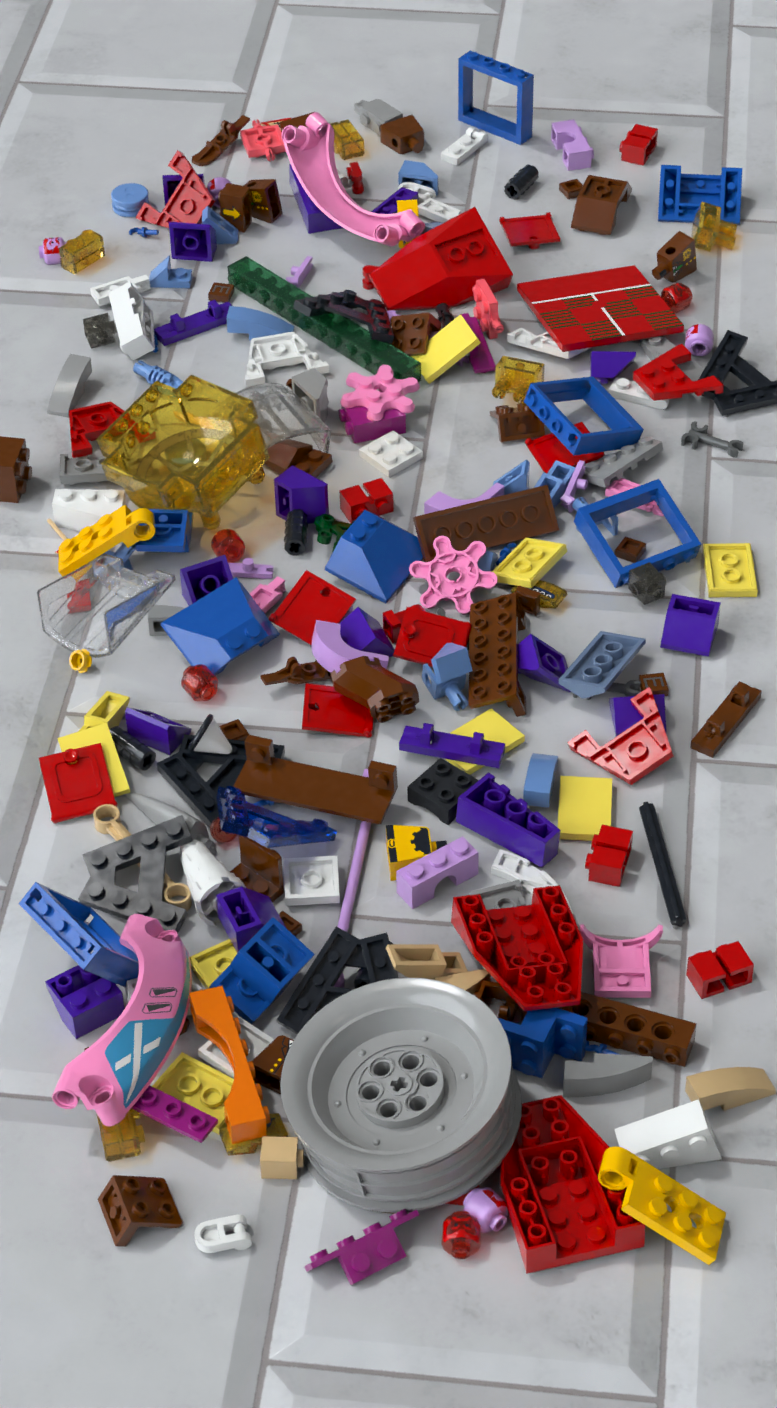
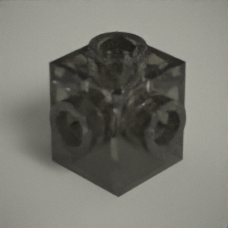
[83,313,118,349]
[628,562,666,605]

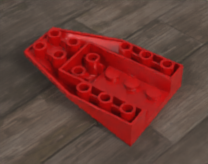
[369,207,513,311]
[451,885,583,1011]
[501,1095,645,1274]

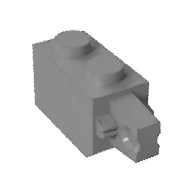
[354,99,403,135]

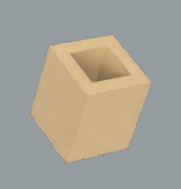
[260,1136,304,1179]

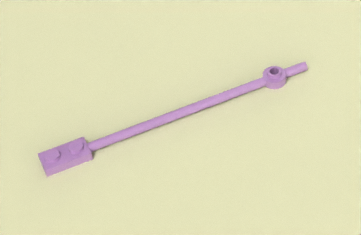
[333,769,371,988]

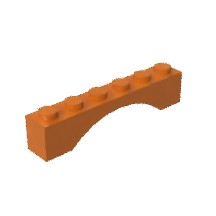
[189,986,271,1144]

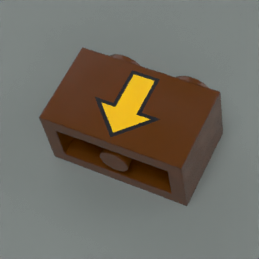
[218,183,252,233]

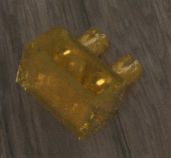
[691,202,737,251]
[492,356,545,403]

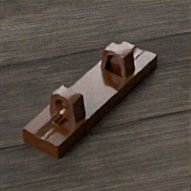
[690,681,762,758]

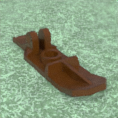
[192,115,250,166]
[260,657,331,686]

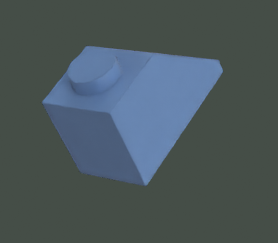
[398,160,438,195]

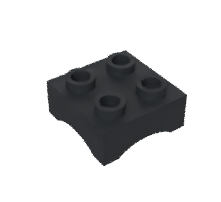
[407,758,479,825]

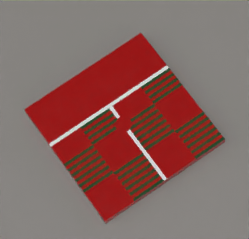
[517,265,684,352]

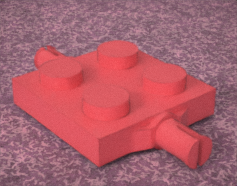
[240,119,286,161]
[472,279,504,339]

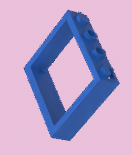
[458,50,534,145]
[524,376,644,455]
[574,479,702,588]
[19,882,139,988]

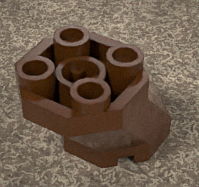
[330,656,419,723]

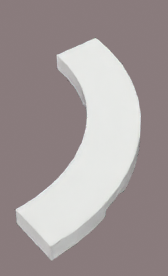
[491,849,573,915]

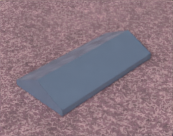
[559,631,646,699]

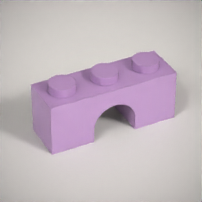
[551,120,594,171]
[396,836,479,909]

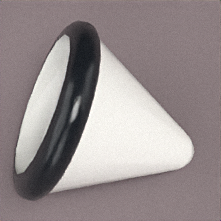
[188,714,233,754]

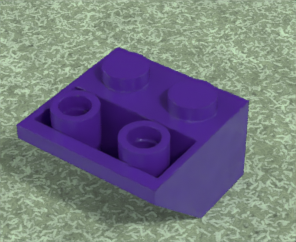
[274,465,329,524]
[660,594,721,657]
[216,886,287,953]
[45,965,125,1039]

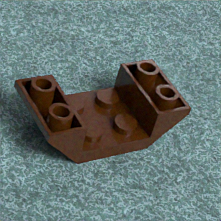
[571,175,632,235]

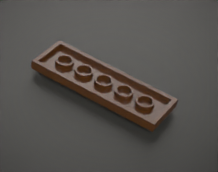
[413,485,559,562]

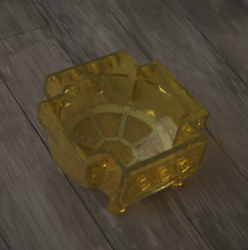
[96,375,270,530]

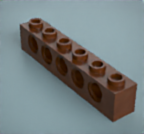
[521,992,697,1067]

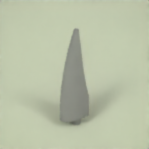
[126,792,212,849]

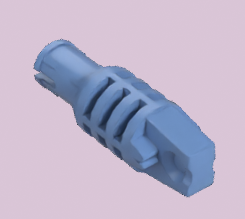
[133,360,185,396]

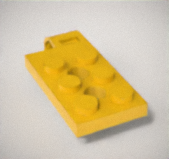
[58,505,155,578]
[598,1146,726,1265]

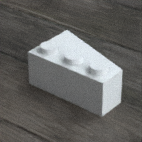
[108,282,155,360]
[52,489,126,532]
[614,1099,722,1169]

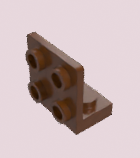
[386,312,441,358]
[490,402,545,442]
[230,831,284,903]
[98,1175,182,1247]

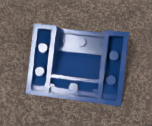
[658,165,742,225]
[325,510,423,604]
[160,577,280,683]

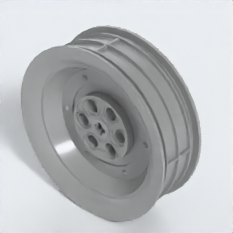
[280,978,522,1213]

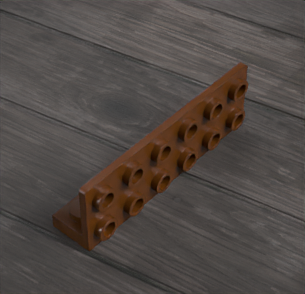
[468,592,526,717]
[233,735,398,824]

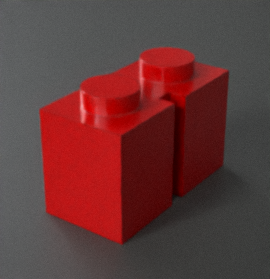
[619,124,658,166]
[339,478,394,524]
[585,824,633,887]
[686,941,754,999]

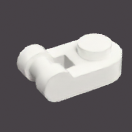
[398,182,436,205]
[194,1214,252,1253]

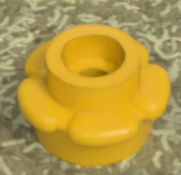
[69,649,92,673]

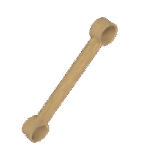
[93,804,192,911]

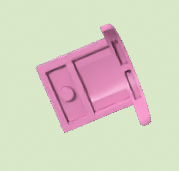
[580,924,663,998]

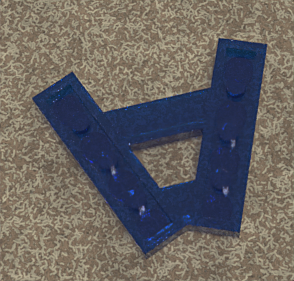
[216,786,337,848]

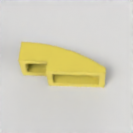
[78,691,130,732]

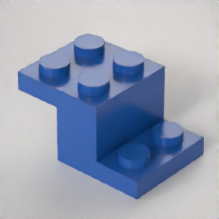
[136,509,194,553]
[209,917,315,1025]
[497,1008,588,1079]

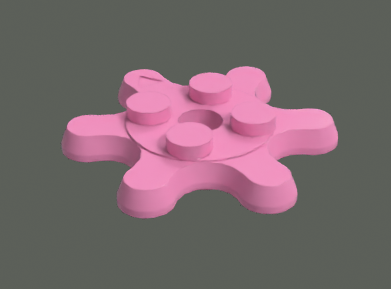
[340,365,420,421]
[409,536,498,615]

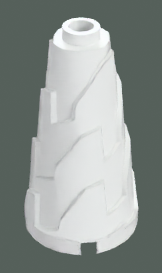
[180,839,246,927]

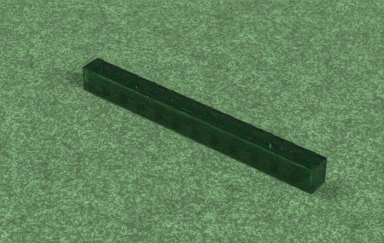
[227,256,421,382]

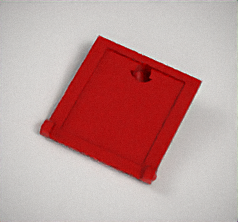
[499,212,560,249]
[525,422,605,473]
[268,570,356,645]
[393,607,472,667]
[302,683,373,738]
[39,743,118,824]

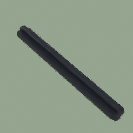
[639,802,687,927]

